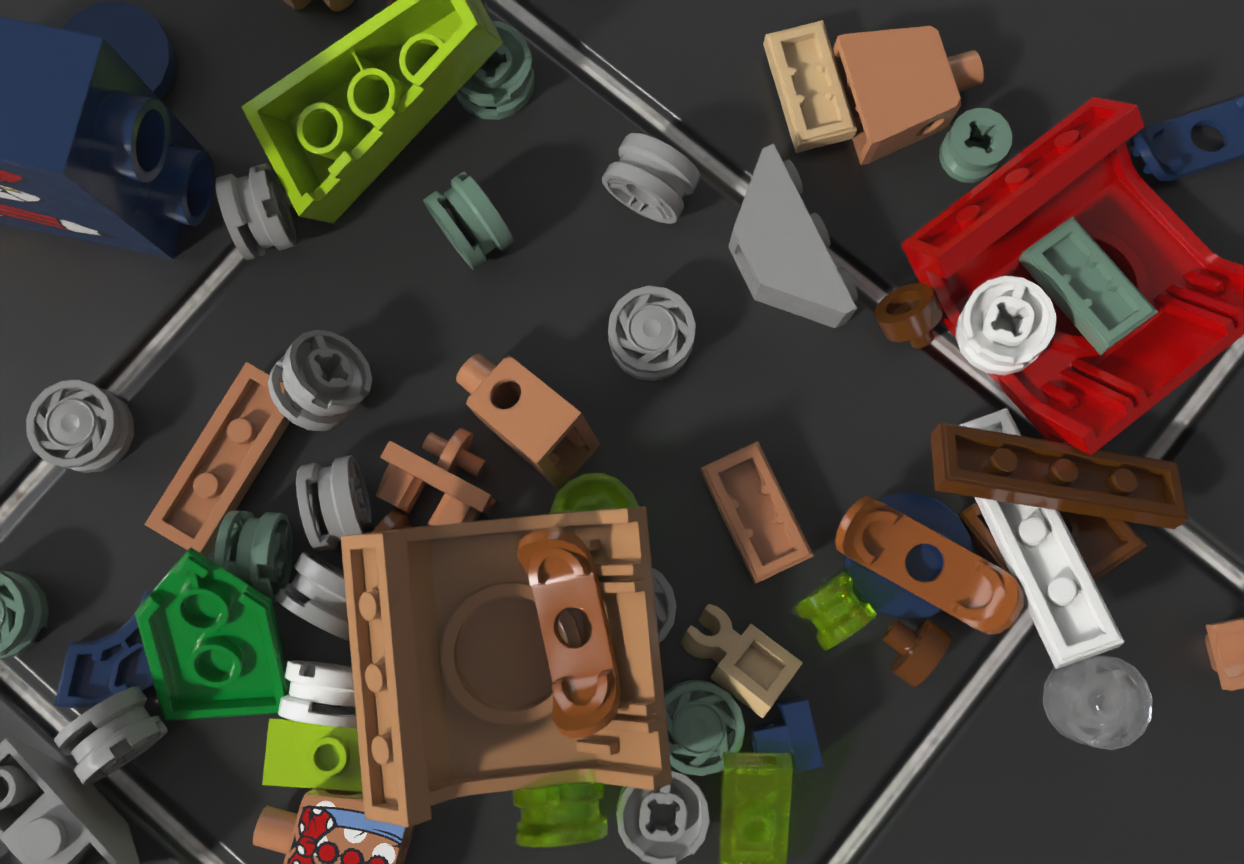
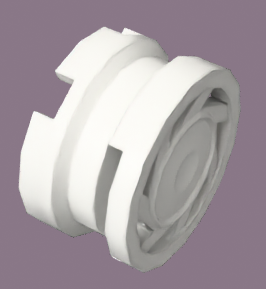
[956,276,1056,375]
[278,660,357,728]

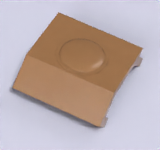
[341,506,672,827]

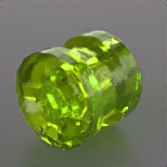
[794,571,877,650]

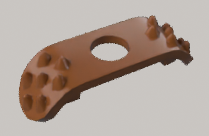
[835,496,1024,635]
[517,530,620,738]

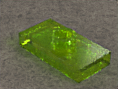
[718,752,793,864]

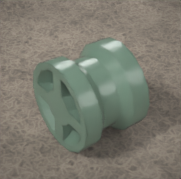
[939,108,1012,183]

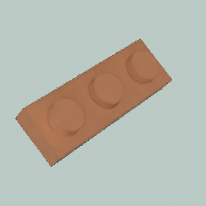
[144,362,297,557]

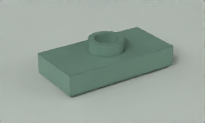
[1018,216,1158,356]

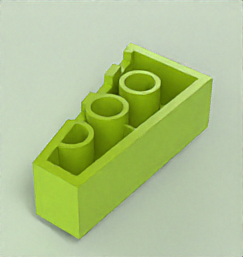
[241,0,503,224]

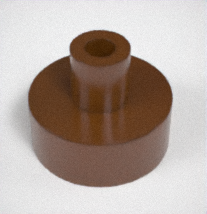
[874,283,943,349]
[881,619,952,687]

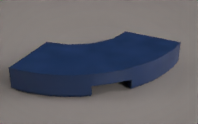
[54,590,154,708]

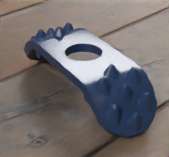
[1128,95,1244,181]

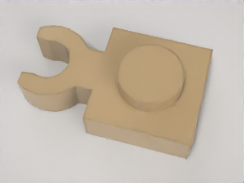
[680,604,803,718]

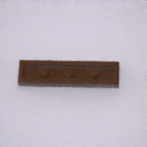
[930,422,1188,529]

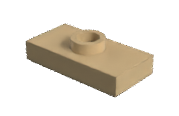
[763,20,857,153]

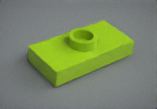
[262,717,363,792]

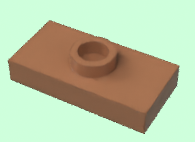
[700,441,814,584]

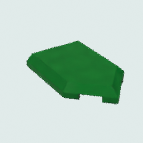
[135,547,290,721]

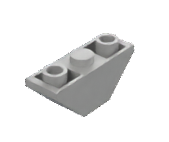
[728,144,858,328]
[0,737,140,864]

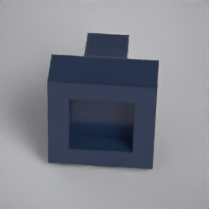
[748,696,824,773]

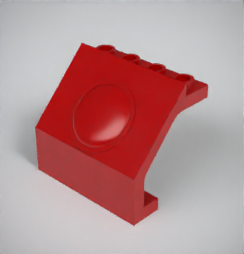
[901,97,1244,456]

